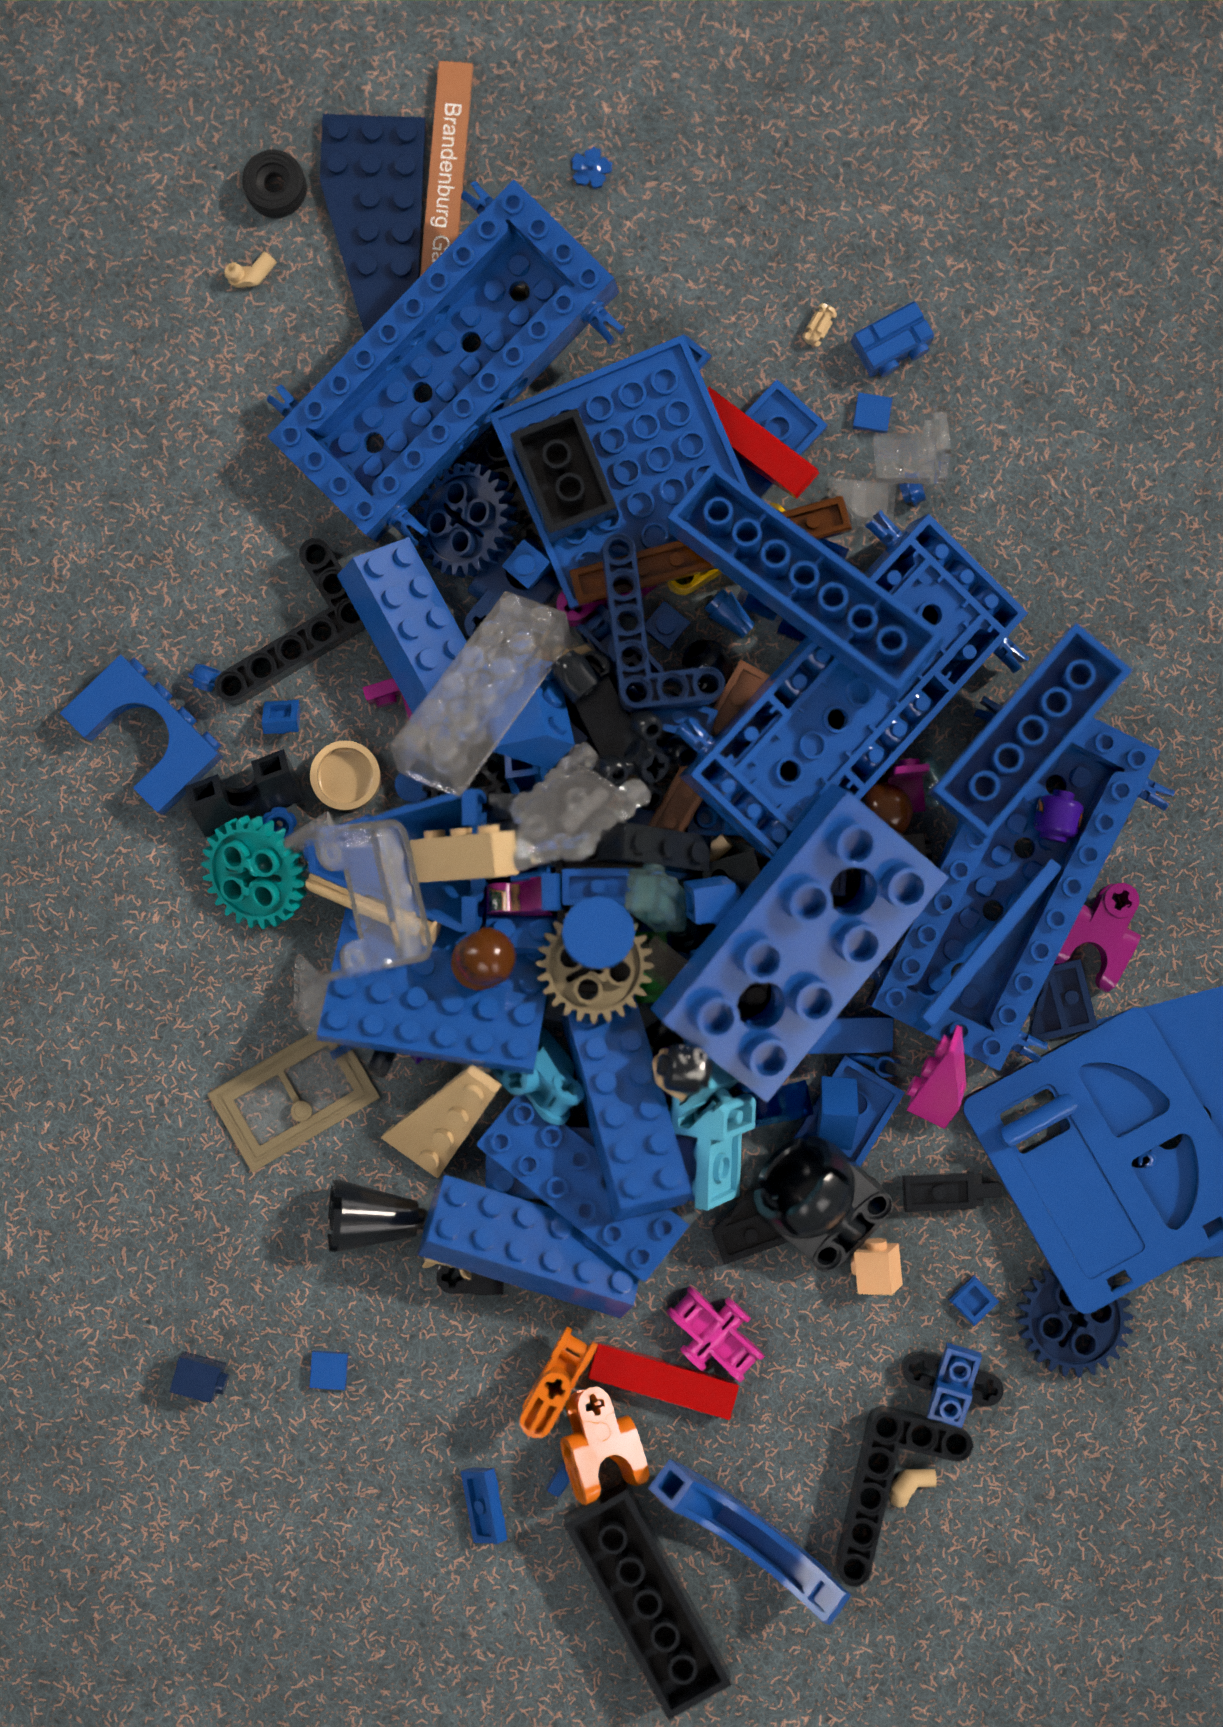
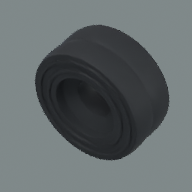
[242,150,307,218]

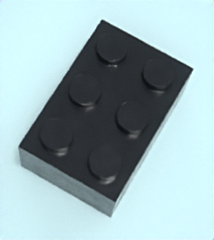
[510,408,617,542]

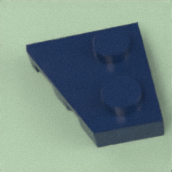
[1030,959,1098,1041]

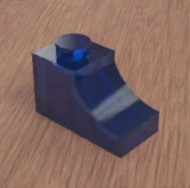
[731,1080,814,1127]

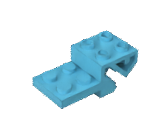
[669,1056,756,1211]

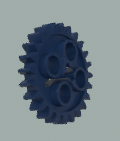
[415,462,517,578]
[1015,1267,1134,1378]

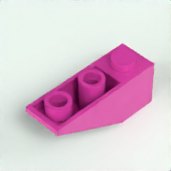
[906,1025,967,1129]

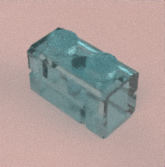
[624,864,687,932]

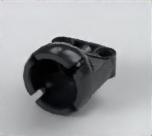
[754,1136,893,1272]

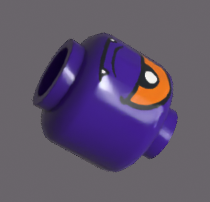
[1033,789,1084,843]

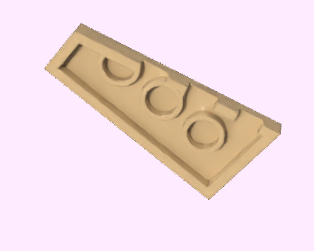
[381,1065,502,1179]

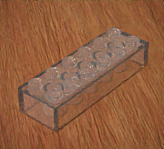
[390,591,572,797]

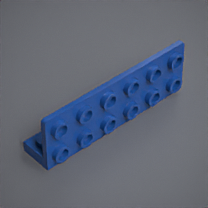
[477,1094,689,1281]

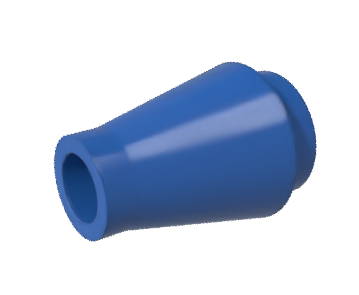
[704,588,755,639]

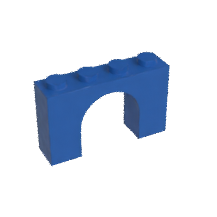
[60,654,223,815]

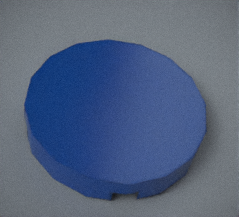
[562,896,635,970]

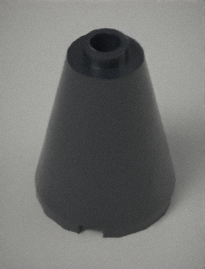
[327,1180,425,1252]

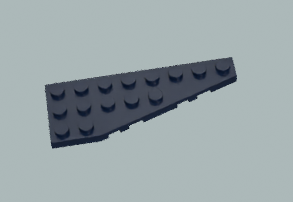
[320,114,426,334]

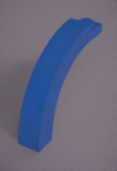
[648,1459,851,1625]

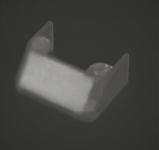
[283,819,432,985]

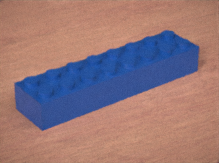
[667,463,944,703]

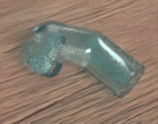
[920,755,944,808]

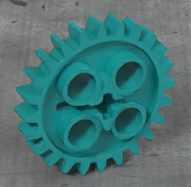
[201,815,308,929]

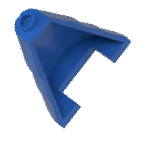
[304,788,492,933]

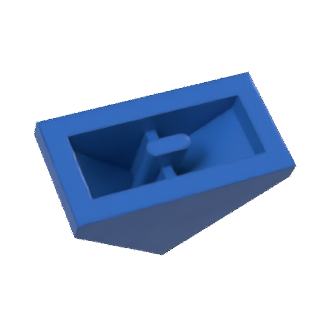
[816,1076,859,1150]

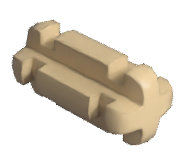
[803,303,837,347]

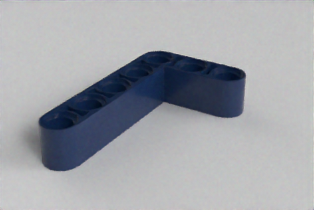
[602,533,725,713]

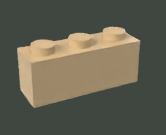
[409,825,519,883]

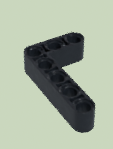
[215,538,366,705]
[835,1406,973,1587]

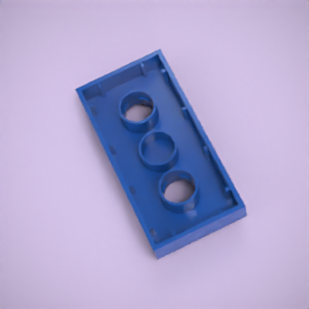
[650,783,949,1103]

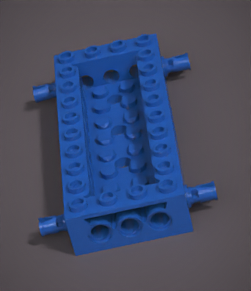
[267,179,625,547]
[675,509,1029,862]
[866,696,1175,1071]

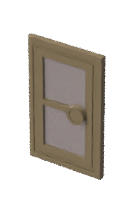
[207,1029,381,1173]

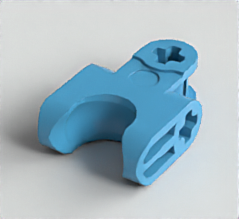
[489,1027,584,1125]

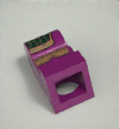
[486,877,554,916]

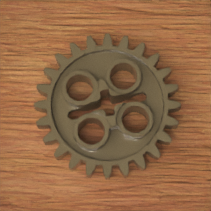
[536,913,654,1024]

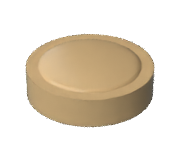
[310,741,381,812]

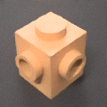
[851,1238,903,1295]

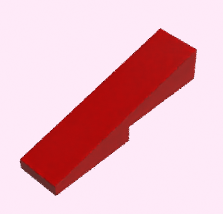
[707,387,819,499]
[587,1342,739,1420]

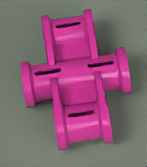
[666,1285,765,1383]

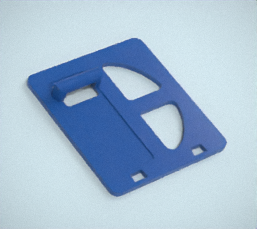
[963,1007,1223,1314]

